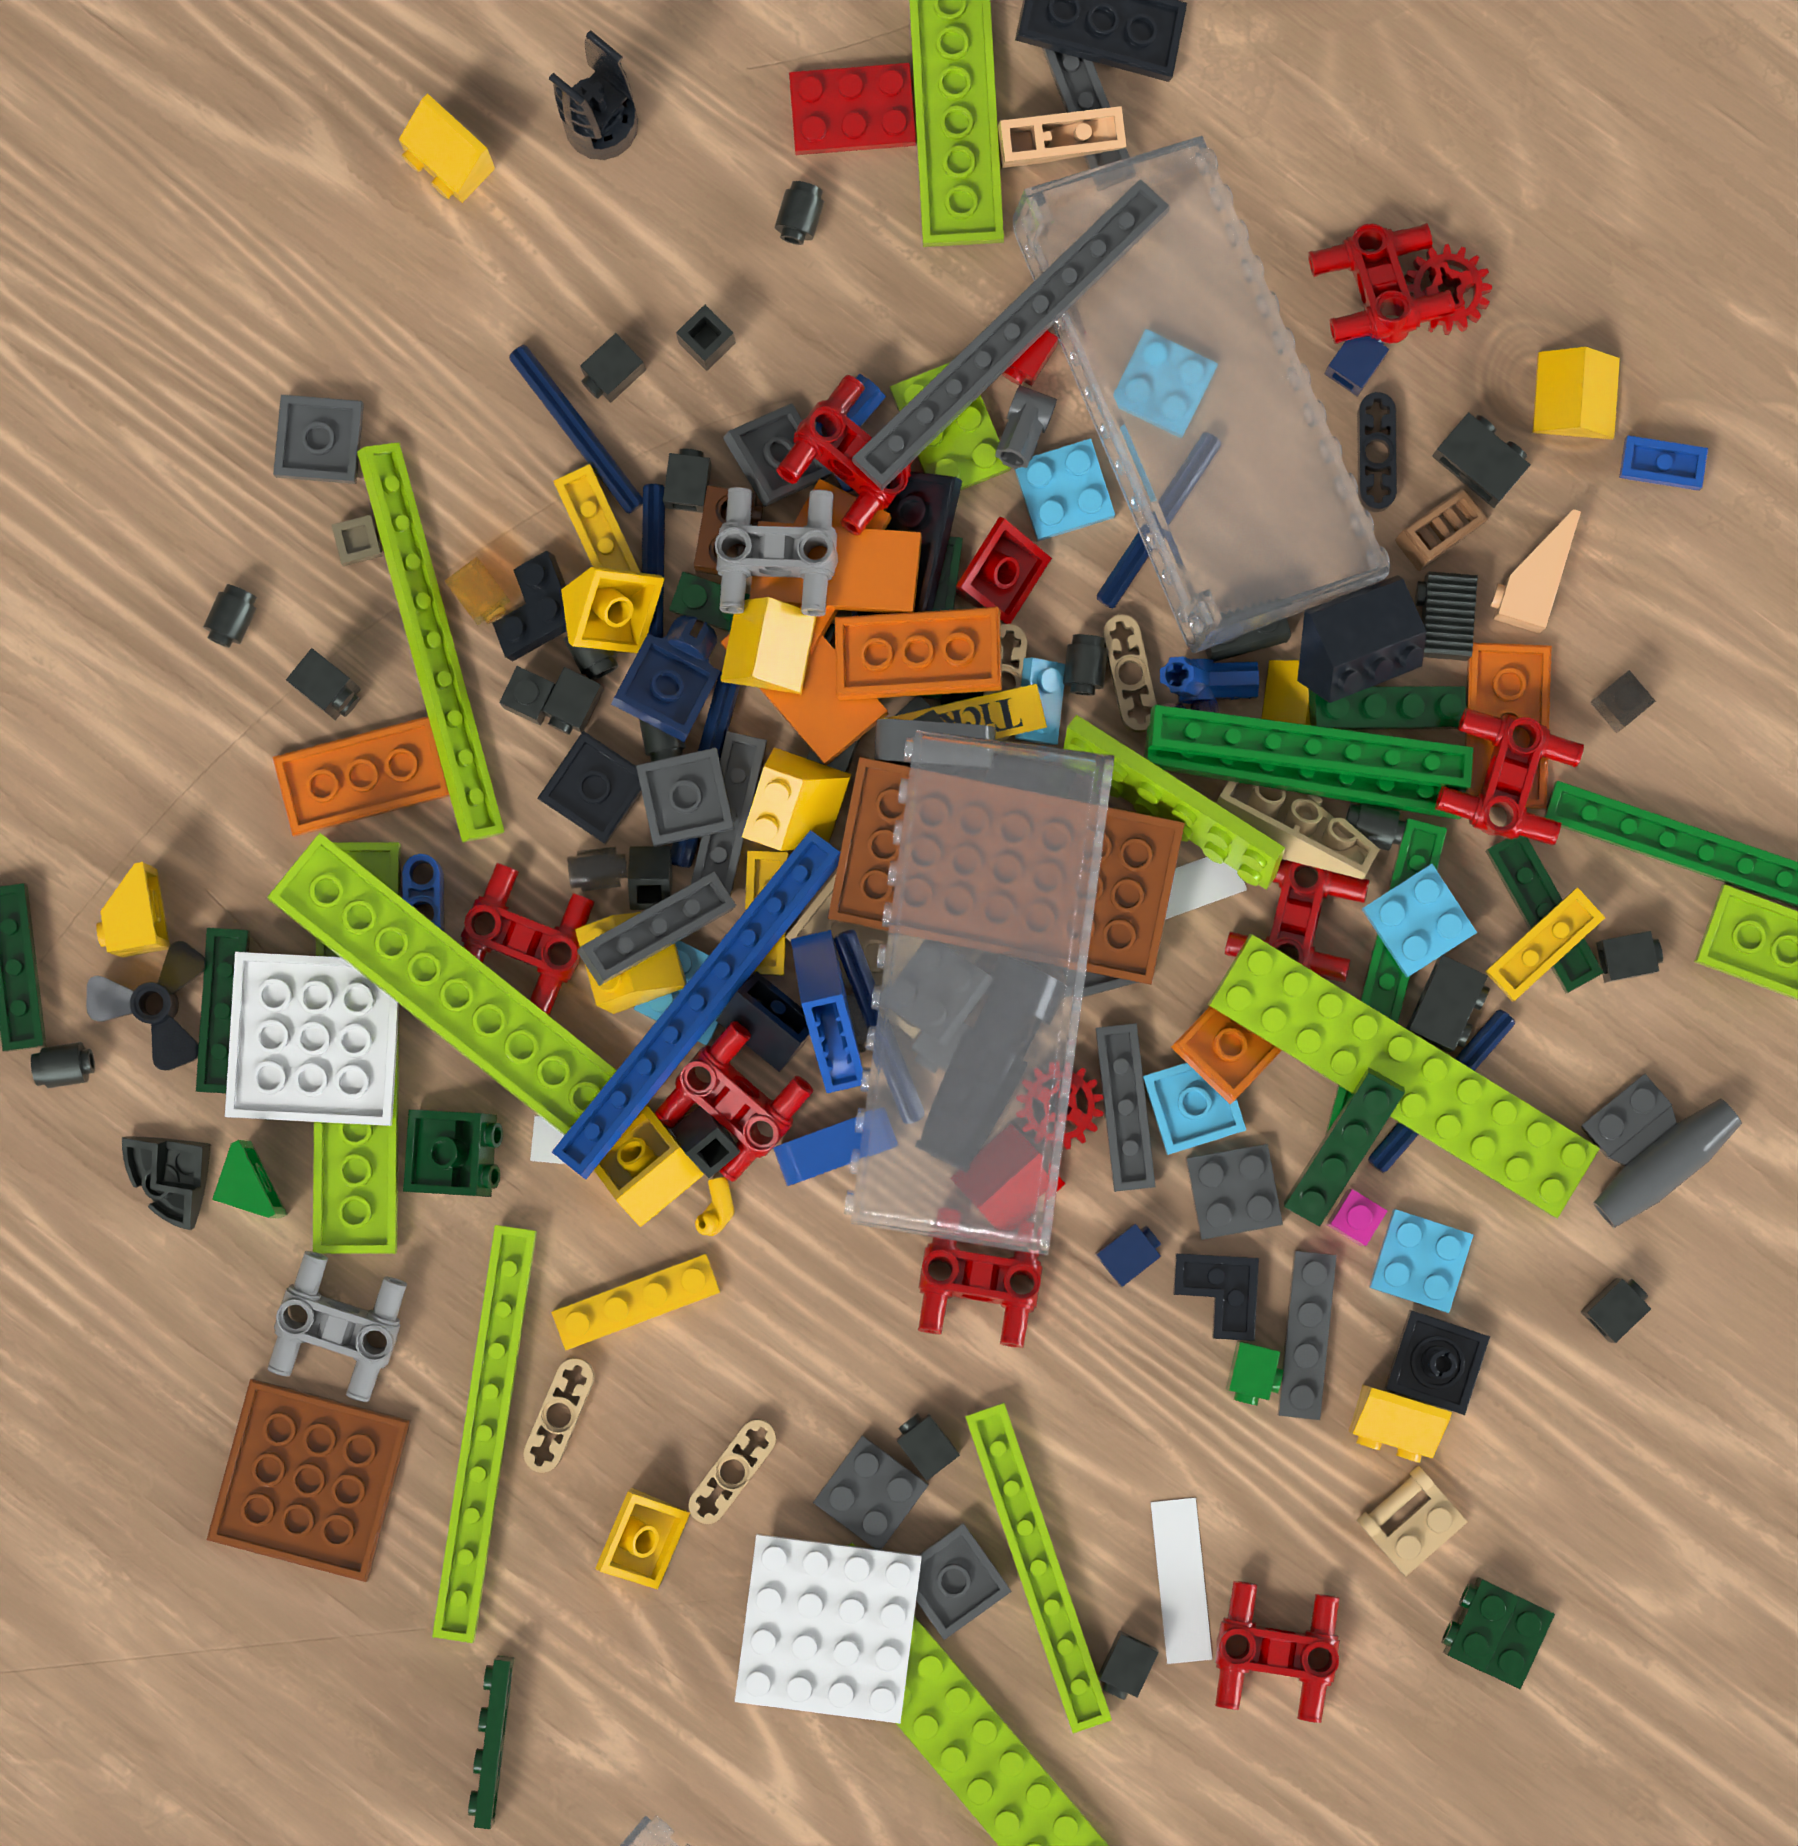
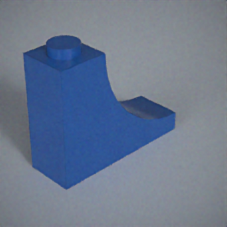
[791,930,867,1093]

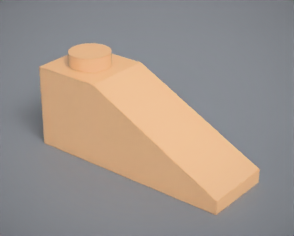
[998,106,1127,168]
[1490,509,1581,634]

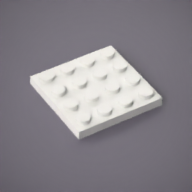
[225,952,399,1126]
[735,1534,922,1724]

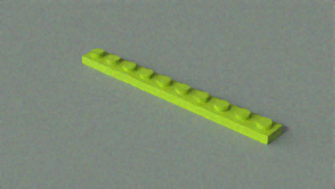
[357,442,505,843]
[432,1225,537,1643]

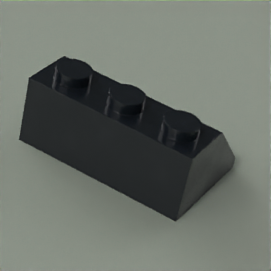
[1297,575,1427,703]

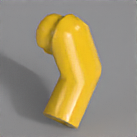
[695,1177,734,1236]

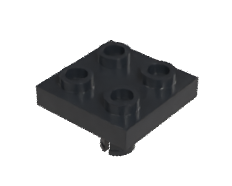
[1384,1310,1490,1415]

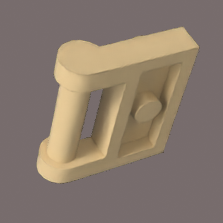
[1356,1466,1468,1577]

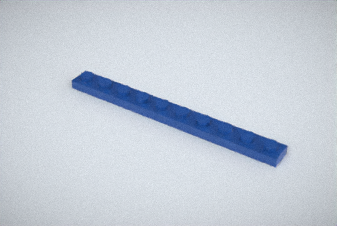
[552,830,841,1180]

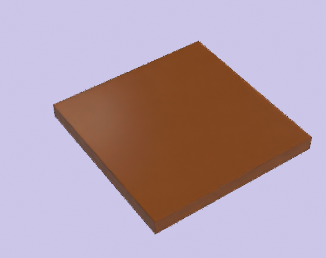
[207,1379,411,1582]

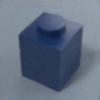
[1324,336,1389,397]
[1095,1224,1161,1287]

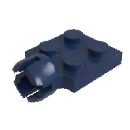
[611,615,721,742]

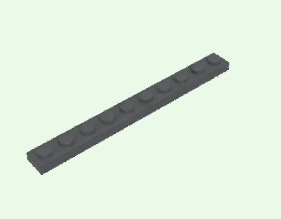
[852,179,1170,490]

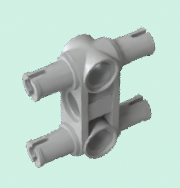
[715,487,838,616]
[267,1251,407,1402]

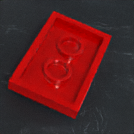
[789,63,916,155]

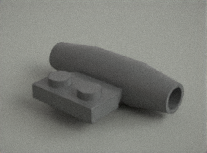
[1581,1074,1742,1228]

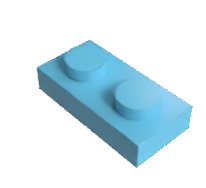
[1015,657,1065,745]

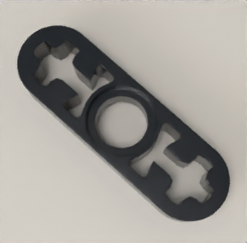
[1357,392,1397,512]

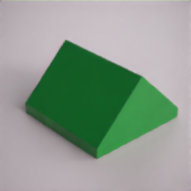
[212,1140,288,1218]

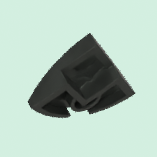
[122,1136,211,1230]

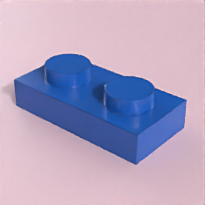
[1619,435,1708,491]

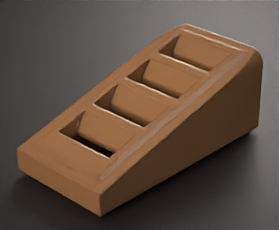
[1395,487,1488,571]

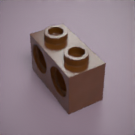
[694,485,763,576]

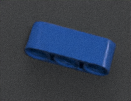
[402,854,445,932]
[773,1107,899,1186]

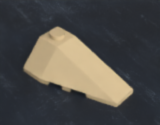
[1216,781,1380,879]

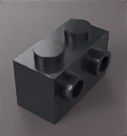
[716,971,810,1072]

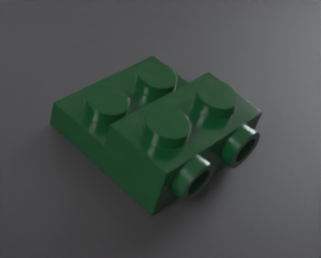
[403,1109,503,1197]
[1441,1577,1555,1690]

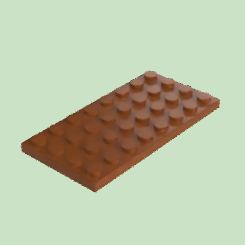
[828,756,1185,985]

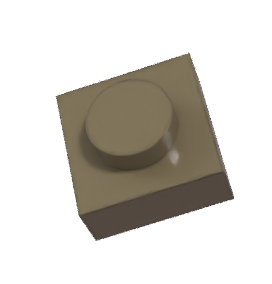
[332,515,383,566]

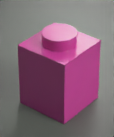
[1326,1189,1388,1246]

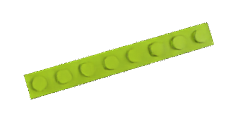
[965,1403,1112,1734]

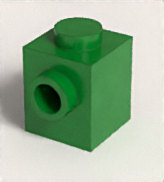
[1226,1341,1283,1406]

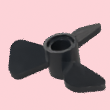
[86,941,206,1071]

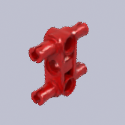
[1308,223,1455,344]
[776,375,915,536]
[1435,708,1584,845]
[1225,859,1370,983]
[460,863,595,1016]
[655,1021,814,1182]
[918,1207,1043,1348]
[1215,1581,1340,1723]

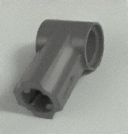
[995,385,1057,469]

